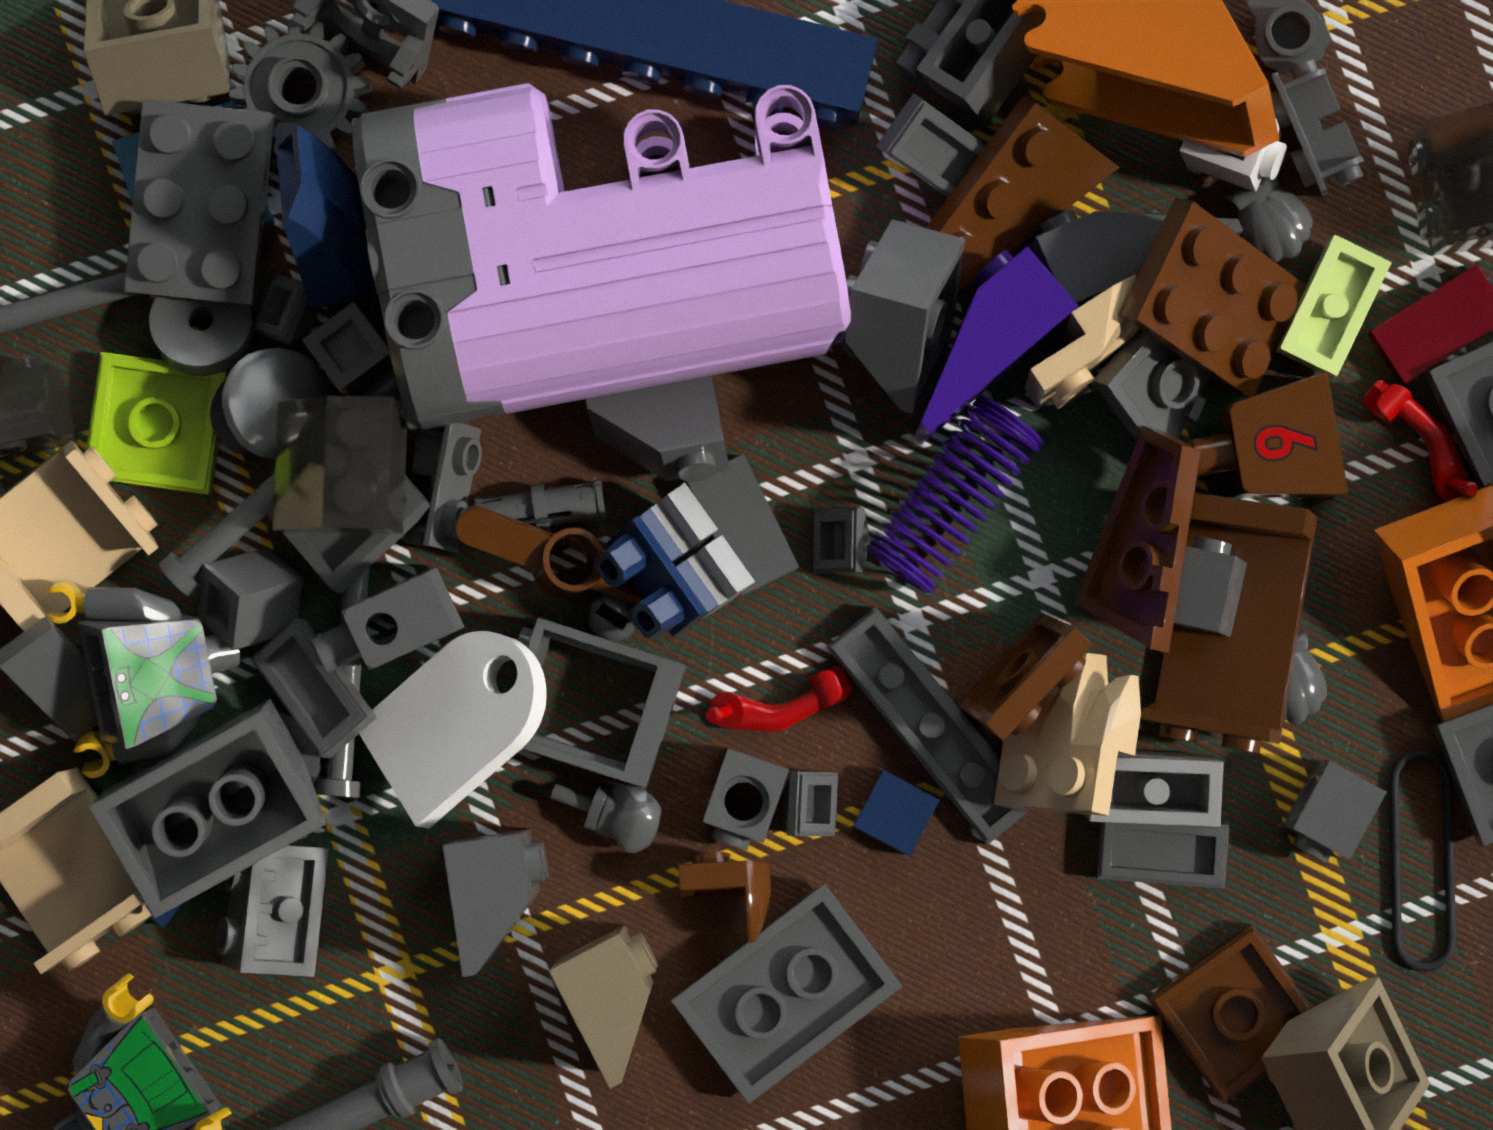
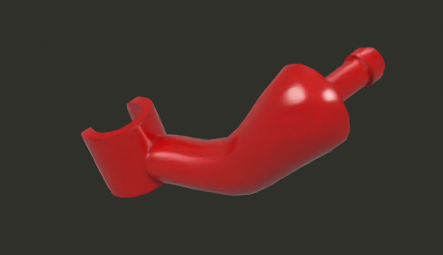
[1362,379,1478,501]
[706,666,852,733]

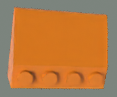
[1374,485,1493,721]
[958,1015,1172,1130]

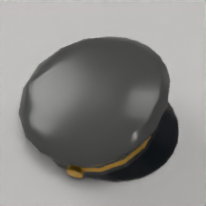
[210,347,334,460]

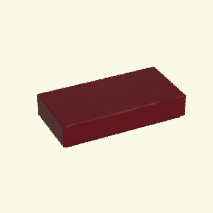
[1367,263,1493,386]

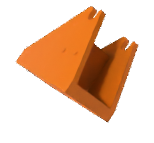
[1012,0,1279,157]

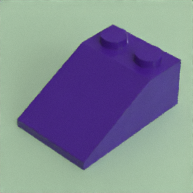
[914,246,1079,444]

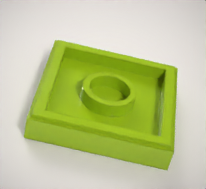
[86,352,230,496]

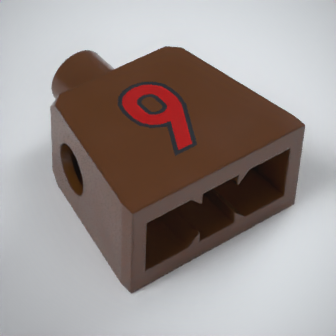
[1189,373,1348,499]

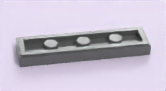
[826,607,1030,845]

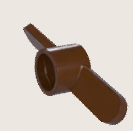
[455,506,645,605]

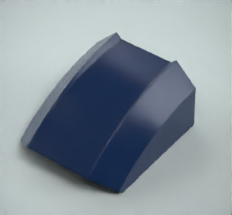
[275,122,375,309]

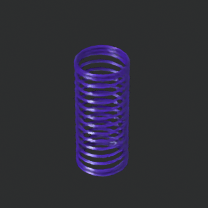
[866,396,1043,595]

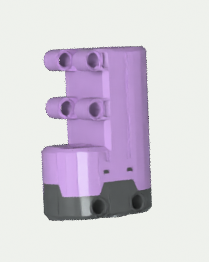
[352,83,851,430]

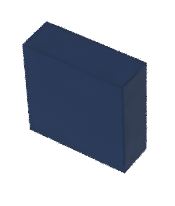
[853,769,940,856]

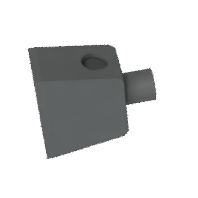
[311,566,464,673]

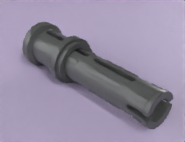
[269,1038,464,1130]

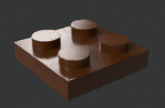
[956,613,1093,741]

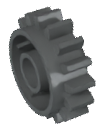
[229,19,372,155]

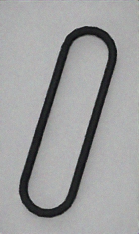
[1389,749,1456,972]

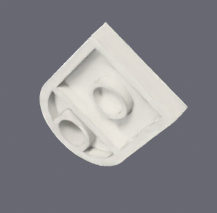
[359,631,547,829]

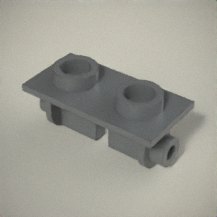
[1271,59,1365,197]
[404,423,482,553]

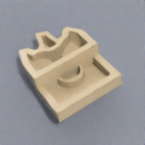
[1024,274,1139,409]
[994,653,1141,816]

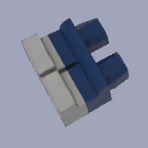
[594,483,755,639]

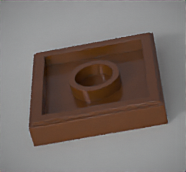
[1146,923,1312,1104]

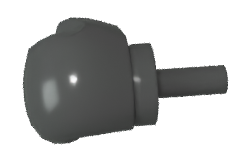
[550,782,662,853]

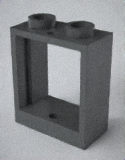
[501,618,686,788]

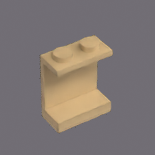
[0,440,159,632]
[0,767,152,974]

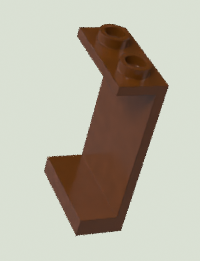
[1142,493,1317,753]

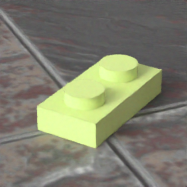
[1275,235,1392,379]

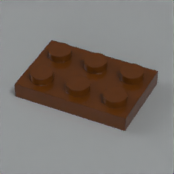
[1119,198,1306,398]

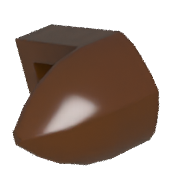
[679,852,771,943]

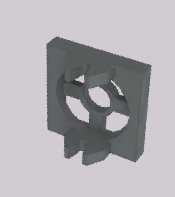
[291,0,439,89]

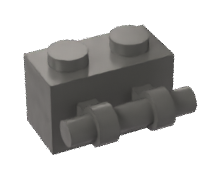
[895,0,1046,126]

